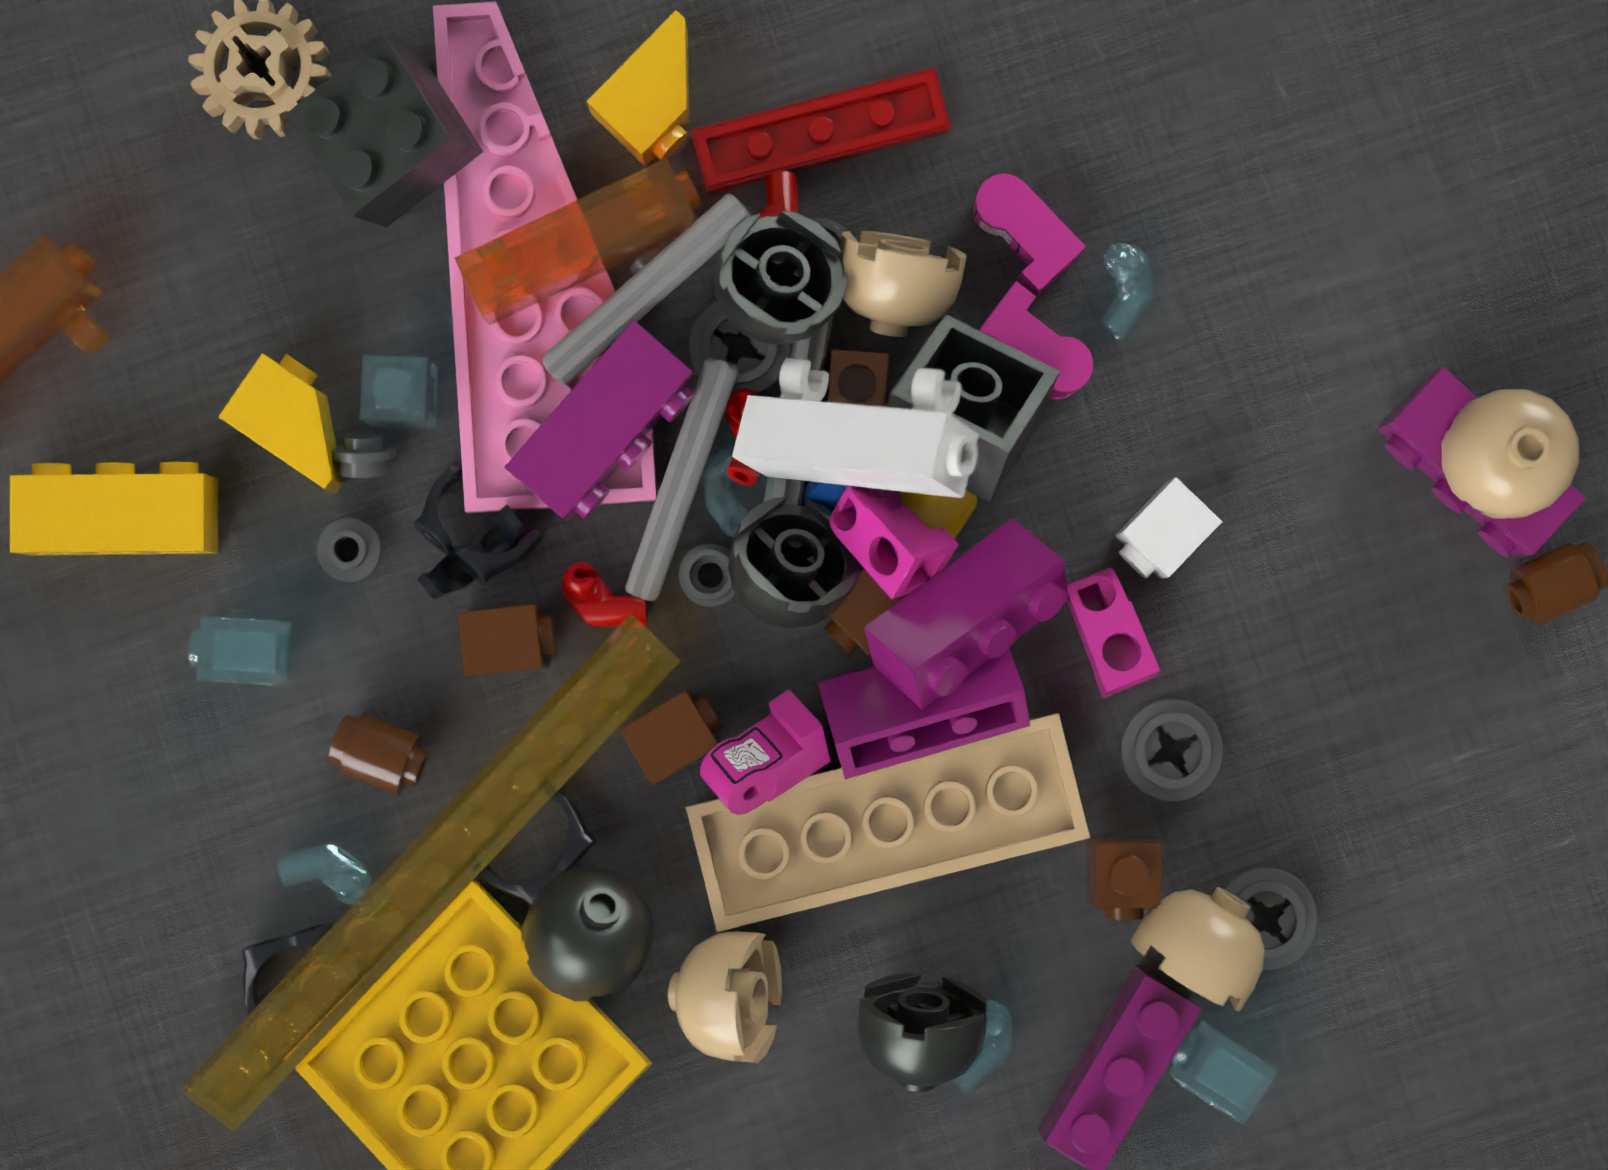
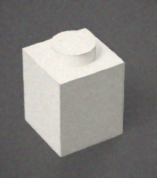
[1115,477,1222,579]

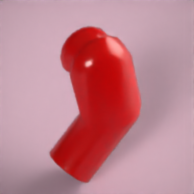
[561,562,647,627]

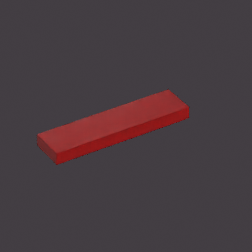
[691,67,951,195]

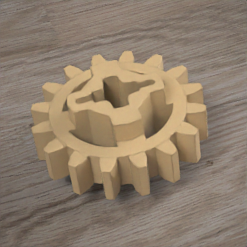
[188,0,332,140]

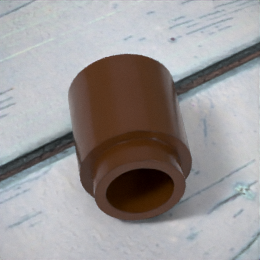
[1506,542,1608,626]
[328,714,429,795]

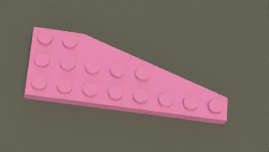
[433,2,657,514]

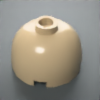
[839,231,967,337]
[1441,389,1579,519]
[1130,887,1265,1011]
[668,931,782,1063]

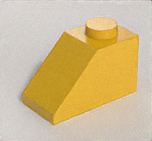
[587,10,689,167]
[218,353,343,493]

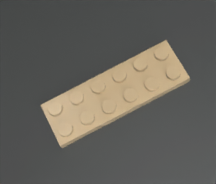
[686,713,1090,932]

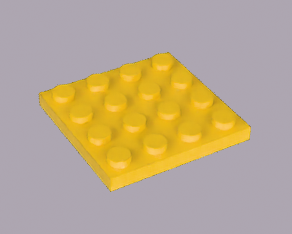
[290,879,653,1170]

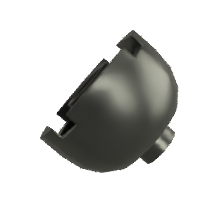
[715,211,847,345]
[728,497,860,628]
[521,868,653,1001]
[858,973,987,1092]

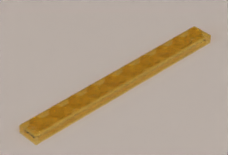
[183,614,680,1132]

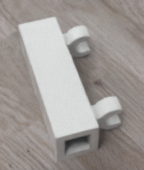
[732,358,979,498]

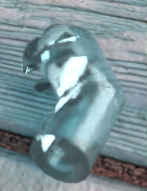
[1098,242,1154,341]
[277,843,372,904]

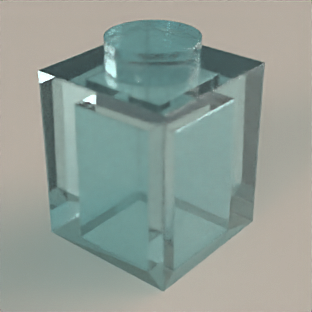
[360,355,438,429]
[189,616,291,685]
[1169,1020,1278,1126]

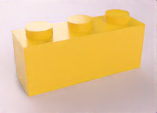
[10,462,218,555]

